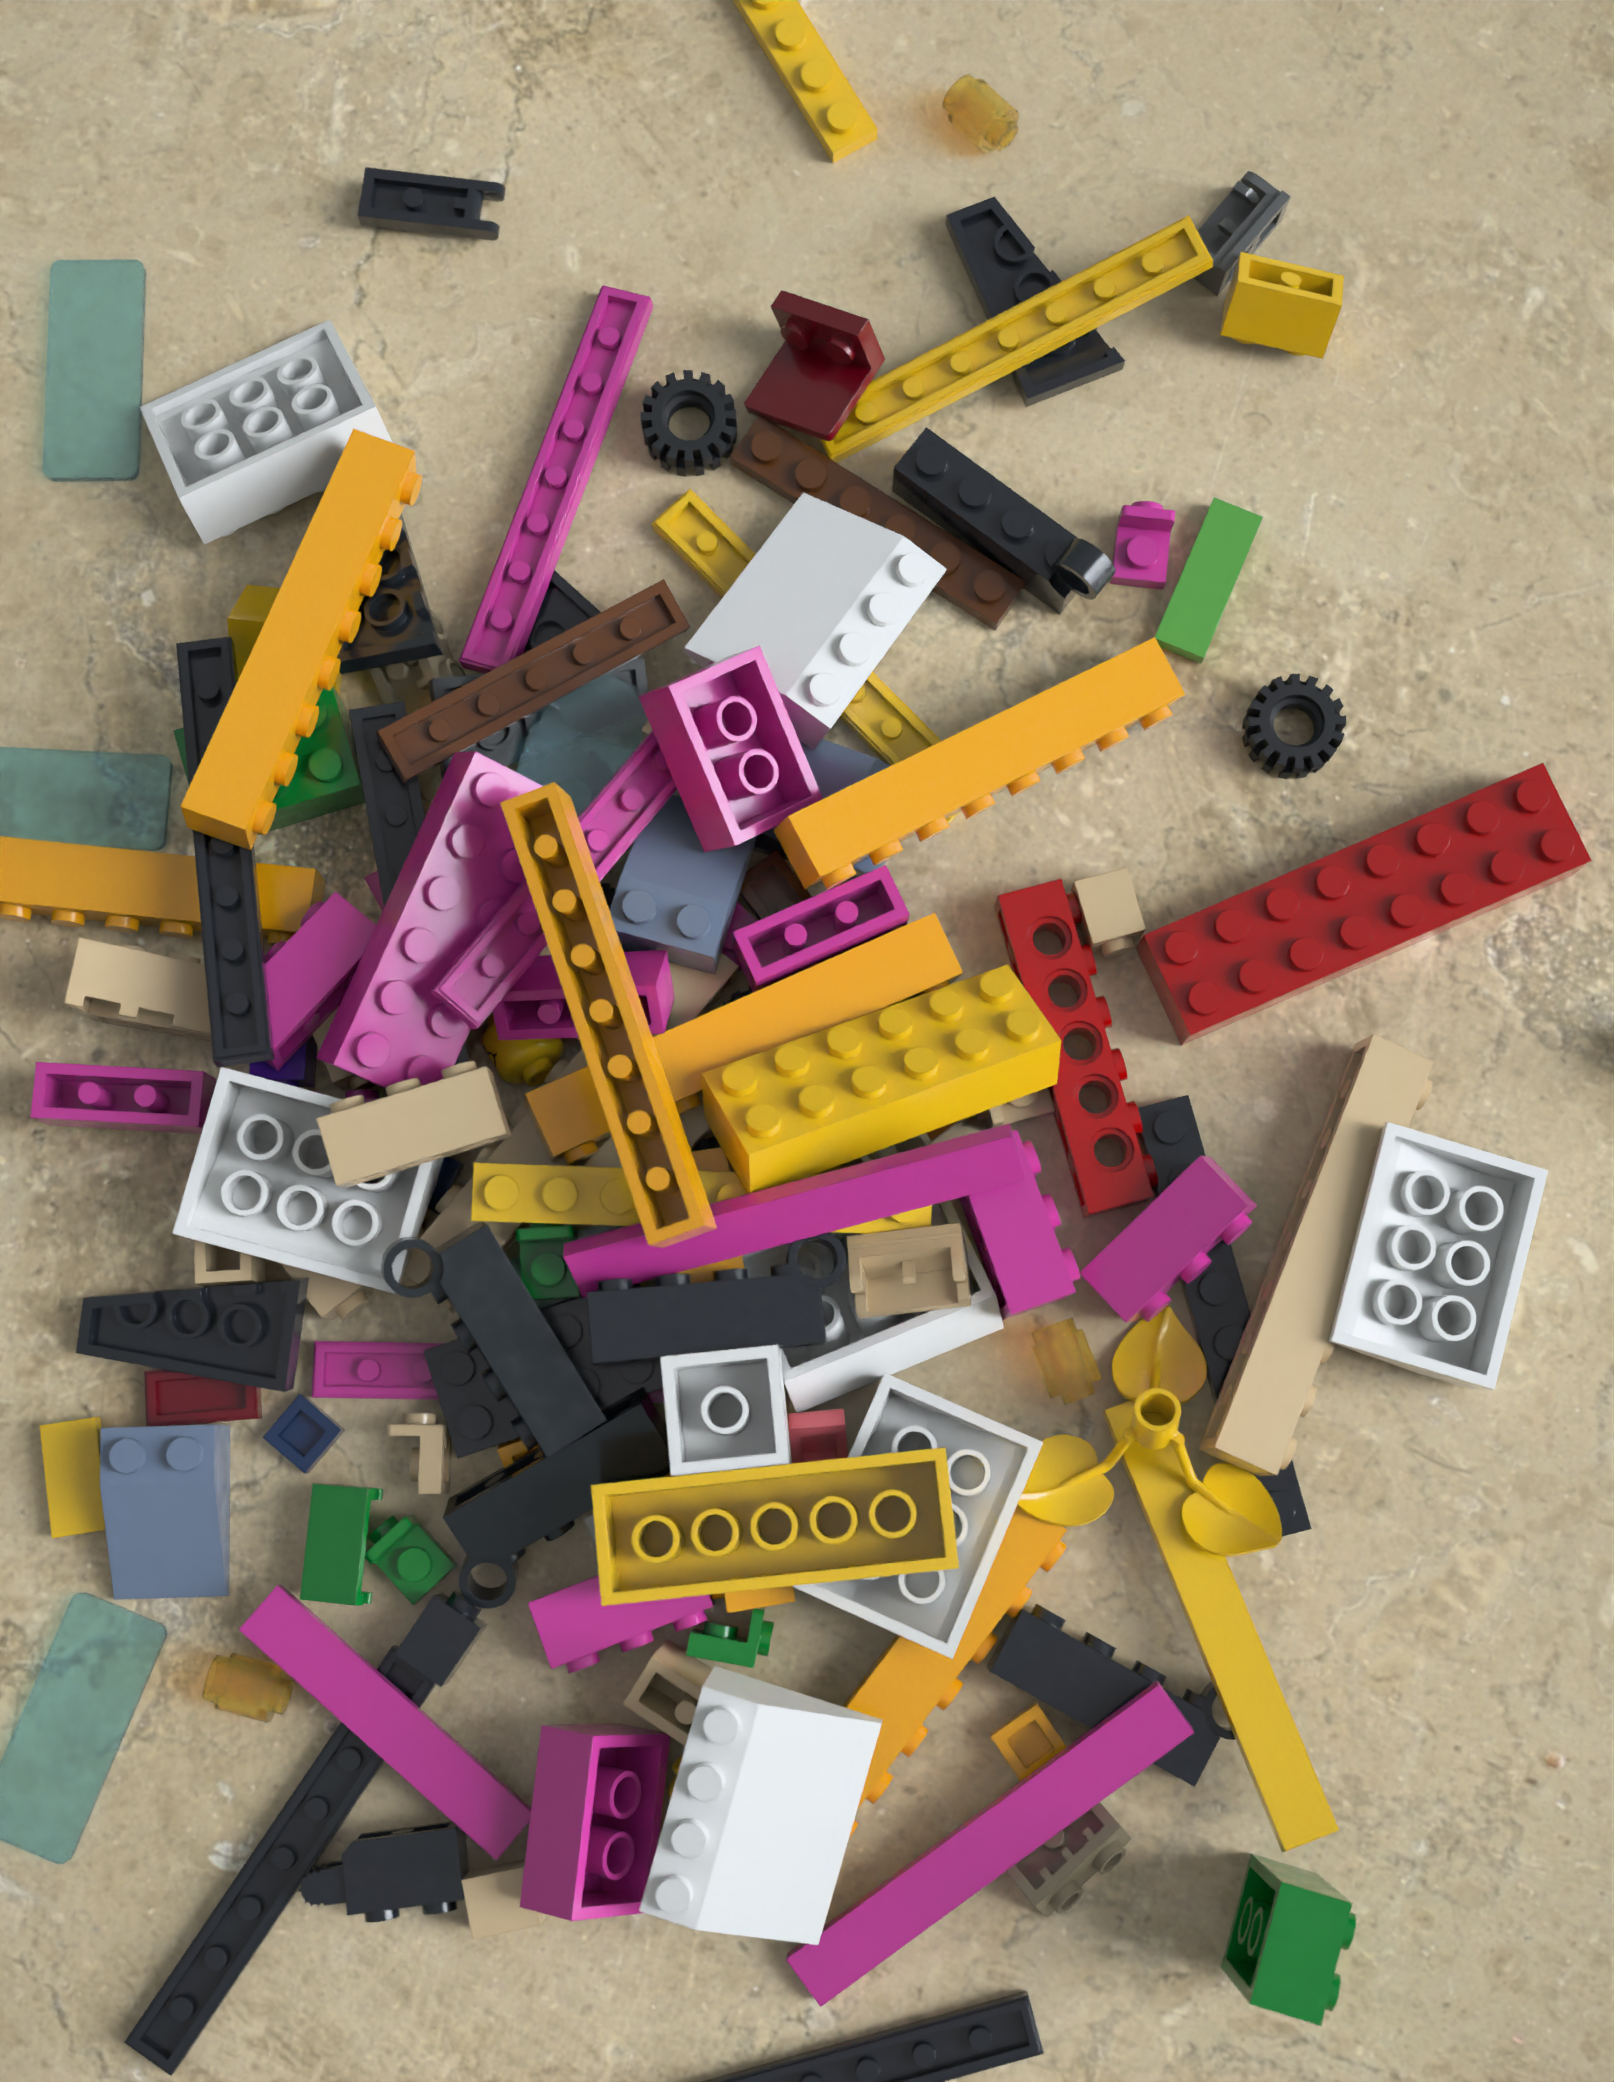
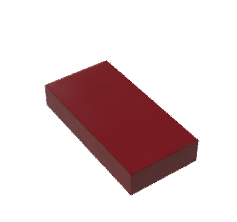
[144,1370,262,1427]

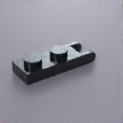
[358,167,506,240]

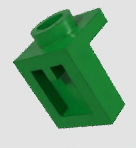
[515,1223,582,1301]
[365,1515,458,1605]
[686,1607,774,1668]

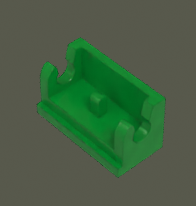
[300,1483,383,1606]

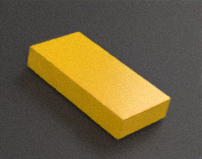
[39,1417,105,1538]

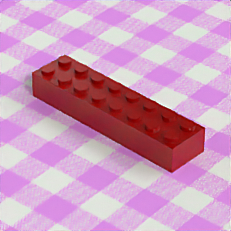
[1136,763,1592,1045]

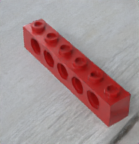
[994,879,1158,1219]

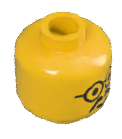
[482,1014,564,1086]

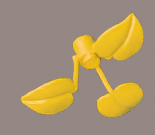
[1017,1305,1282,1557]

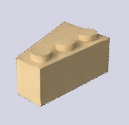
[64,937,212,1042]

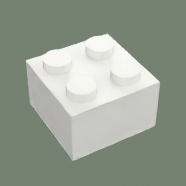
[660,1345,792,1476]

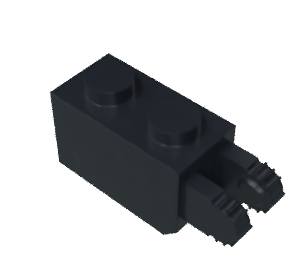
[299,1821,469,1922]

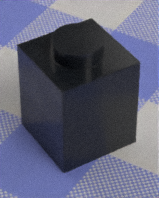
[394,1591,488,1687]

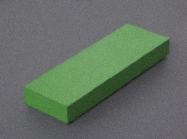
[1155,497,1263,664]

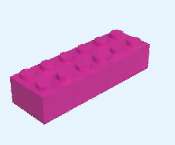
[316,751,573,1089]

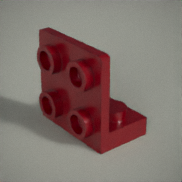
[744,290,885,441]

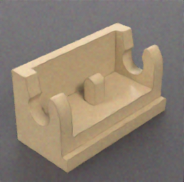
[847,1223,971,1319]

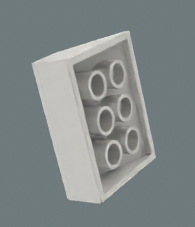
[140,319,392,545]
[682,493,947,750]
[172,1067,444,1294]
[1329,1122,1548,1390]
[743,1200,1004,1413]
[792,1373,1043,1659]
[639,1666,883,1945]

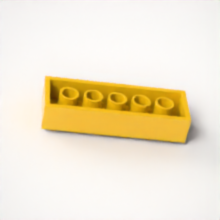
[702,964,1061,1194]
[591,1447,959,1606]

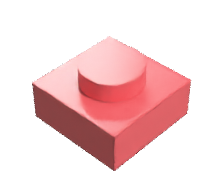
[788,1409,848,1464]

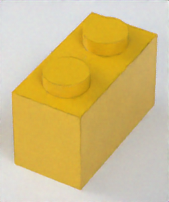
[1220,252,1344,359]

